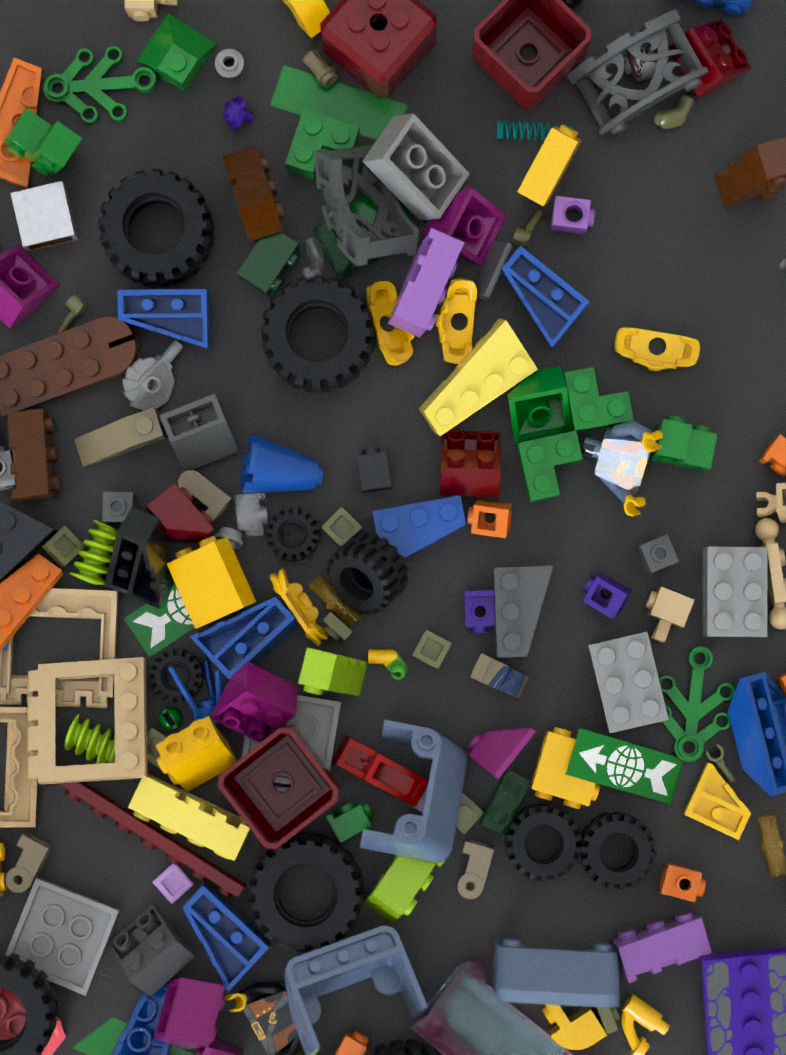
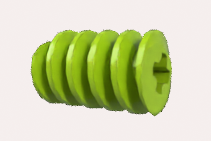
[69,519,118,585]
[64,714,115,764]

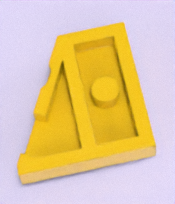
[683,762,751,840]

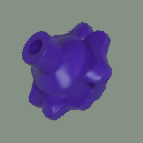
[222,95,254,131]

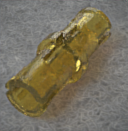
[307,573,363,628]
[757,814,786,877]

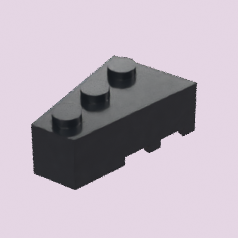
[0,501,58,583]
[105,507,173,609]

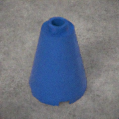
[240,434,323,494]

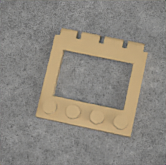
[0,588,119,709]
[27,657,148,784]
[0,707,38,828]

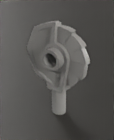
[123,340,183,411]

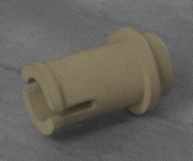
[303,49,338,87]

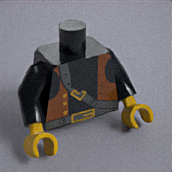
[225,982,302,1055]

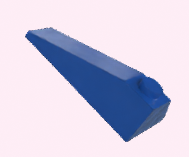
[111,982,171,1055]

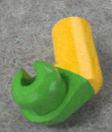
[368,649,408,680]

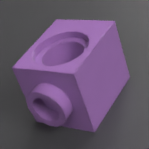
[550,196,595,235]

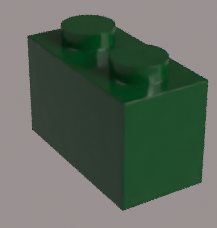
[237,232,301,297]

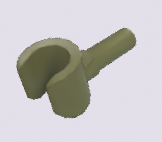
[512,210,543,246]
[57,295,87,333]
[706,744,736,784]

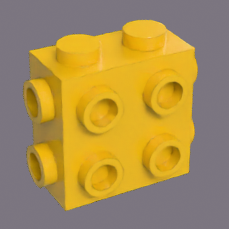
[155,716,237,793]
[530,727,600,809]

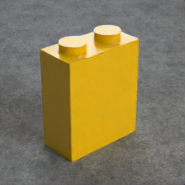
[518,124,582,206]
[167,535,256,629]

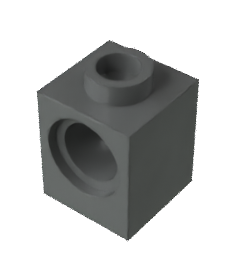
[102,492,137,524]
[636,534,679,574]

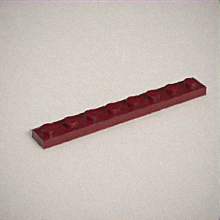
[49,764,246,898]

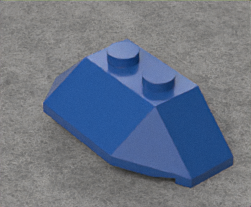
[728,671,786,796]

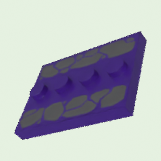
[700,947,786,1055]

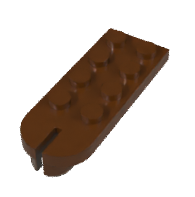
[0,316,141,418]

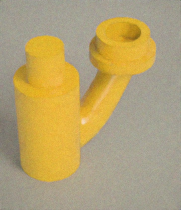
[621,993,670,1055]

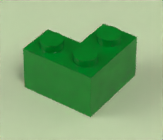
[3,108,82,176]
[285,108,360,181]
[563,367,633,433]
[649,416,718,471]
[516,430,583,504]

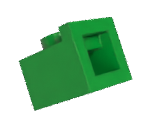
[326,801,374,843]

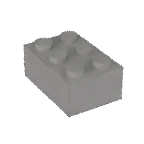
[362,113,470,220]
[702,547,767,637]
[589,632,669,733]

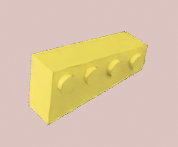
[419,318,538,436]
[128,774,251,861]

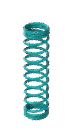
[497,120,573,141]

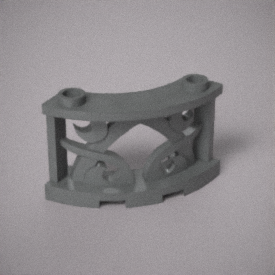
[567,9,709,136]
[315,143,419,266]

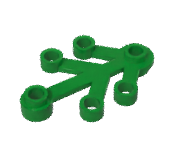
[43,46,157,125]
[659,647,735,762]

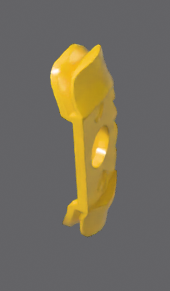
[435,278,477,364]
[366,281,414,366]
[614,327,700,372]
[269,568,329,647]

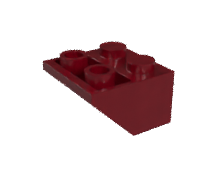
[669,19,751,97]
[440,430,501,497]
[146,483,214,544]

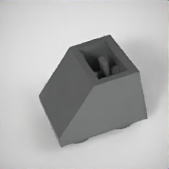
[159,393,239,472]
[108,903,195,997]

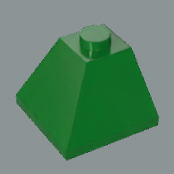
[136,13,217,93]
[507,366,572,444]

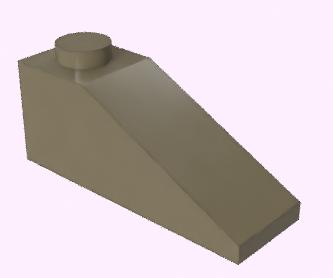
[74,408,167,467]

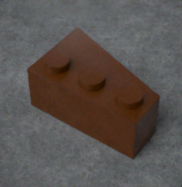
[714,137,786,208]
[222,145,285,242]
[7,408,62,503]

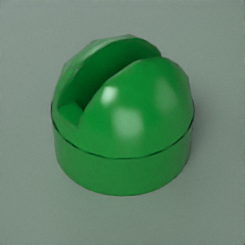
[158,707,183,731]

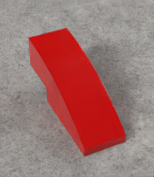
[332,735,429,807]

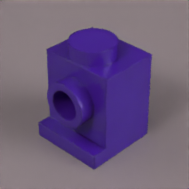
[583,573,633,620]
[463,590,495,633]

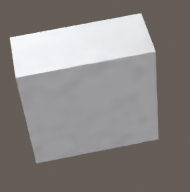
[11,181,78,252]

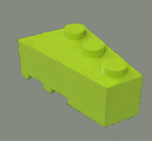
[298,648,368,696]
[363,855,445,924]

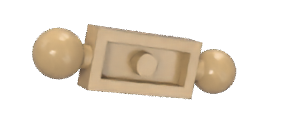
[755,518,786,630]

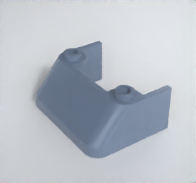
[360,719,468,863]
[284,926,428,1055]
[492,938,620,1008]

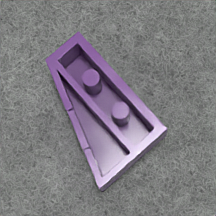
[387,228,464,338]
[612,911,712,983]

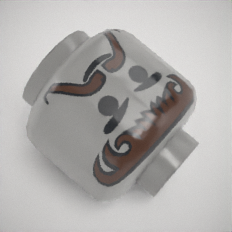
[624,43,658,81]

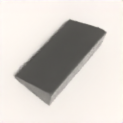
[473,241,513,303]

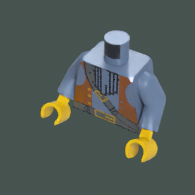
[581,420,663,516]

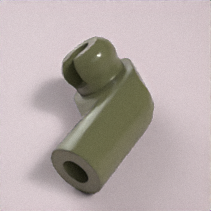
[654,95,694,129]

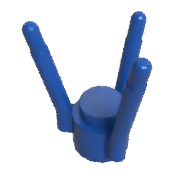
[168,658,222,724]

